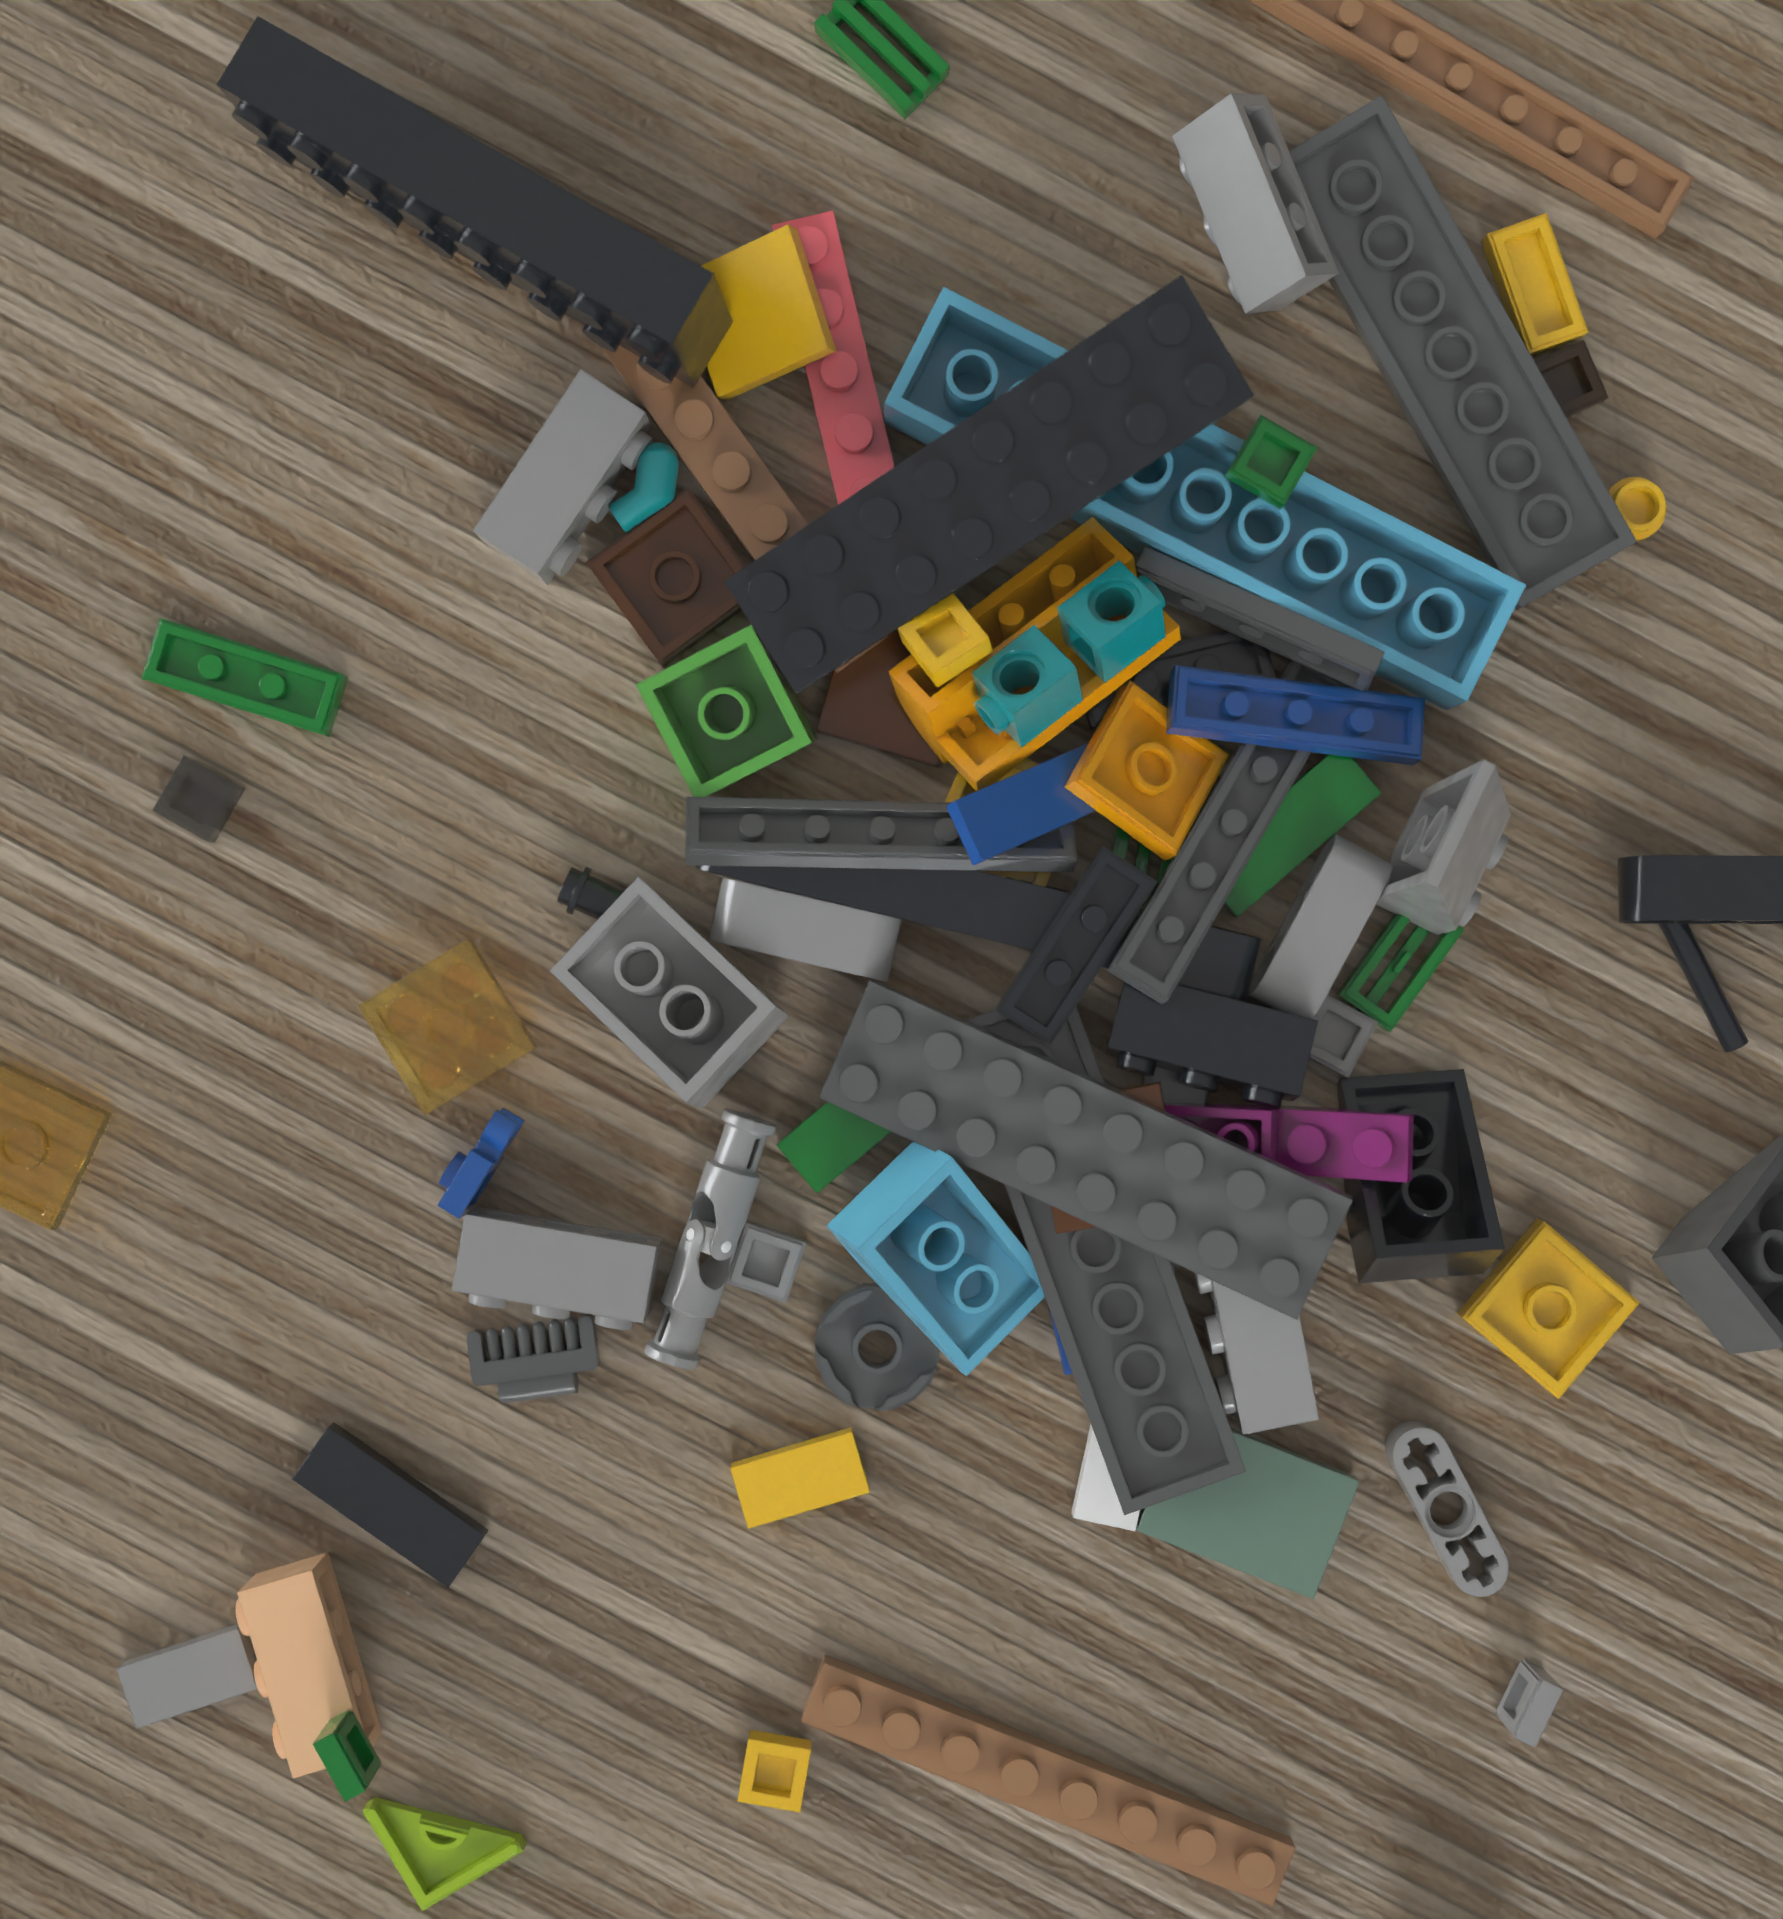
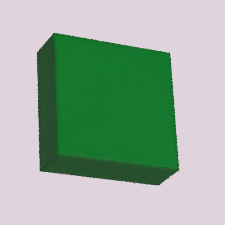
[1224,415,1318,510]
[313,1709,381,1802]

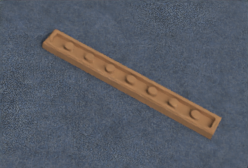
[1247,0,1695,239]

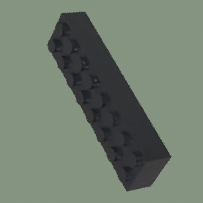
[216,16,733,388]
[724,275,1254,694]

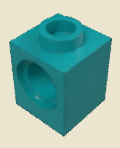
[1057,561,1166,683]
[972,625,1083,747]

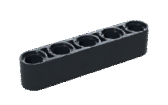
[1618,855,1783,924]

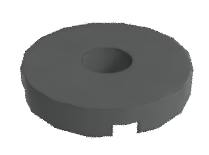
[815,1283,940,1411]

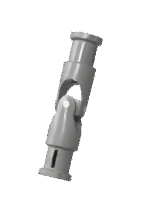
[644,1108,777,1370]

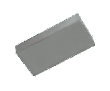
[116,1624,257,1729]

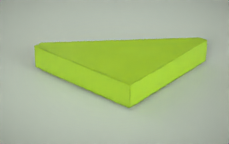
[362,1797,527,1911]

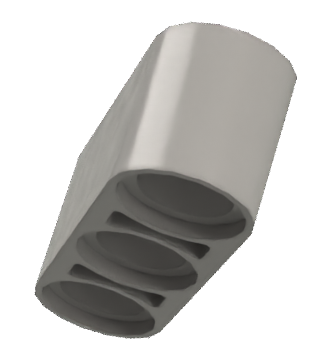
[1248,834,1393,1019]
[708,878,902,982]

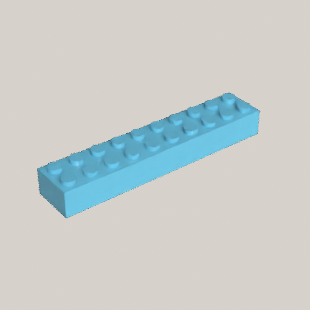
[884,287,1526,710]

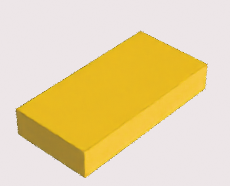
[1481,213,1589,356]
[730,1427,870,1529]

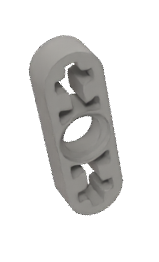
[1385,1421,1509,1597]

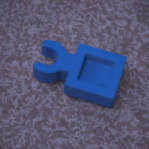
[437,1107,525,1219]

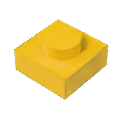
[898,593,993,688]
[737,1729,812,1813]

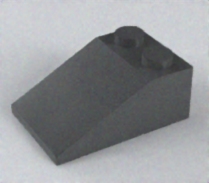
[1652,1134,1783,1354]

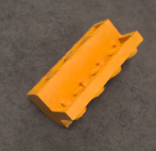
[888,517,1181,791]

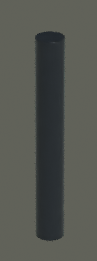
[1659,924,1749,1052]

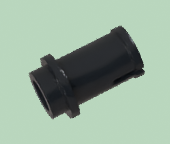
[557,867,625,919]

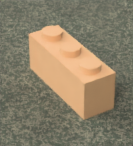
[235,1552,382,1778]

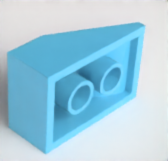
[826,1142,1045,1376]

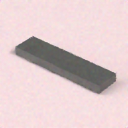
[1135,546,1385,691]

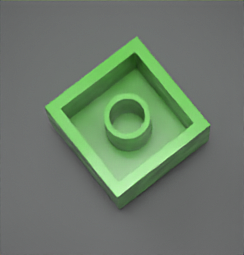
[635,625,818,797]

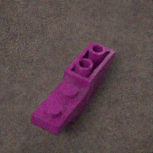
[1165,1103,1414,1183]

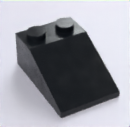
[1337,1069,1505,1283]

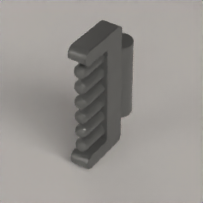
[467,1314,600,1404]

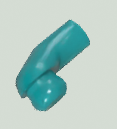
[608,442,679,532]

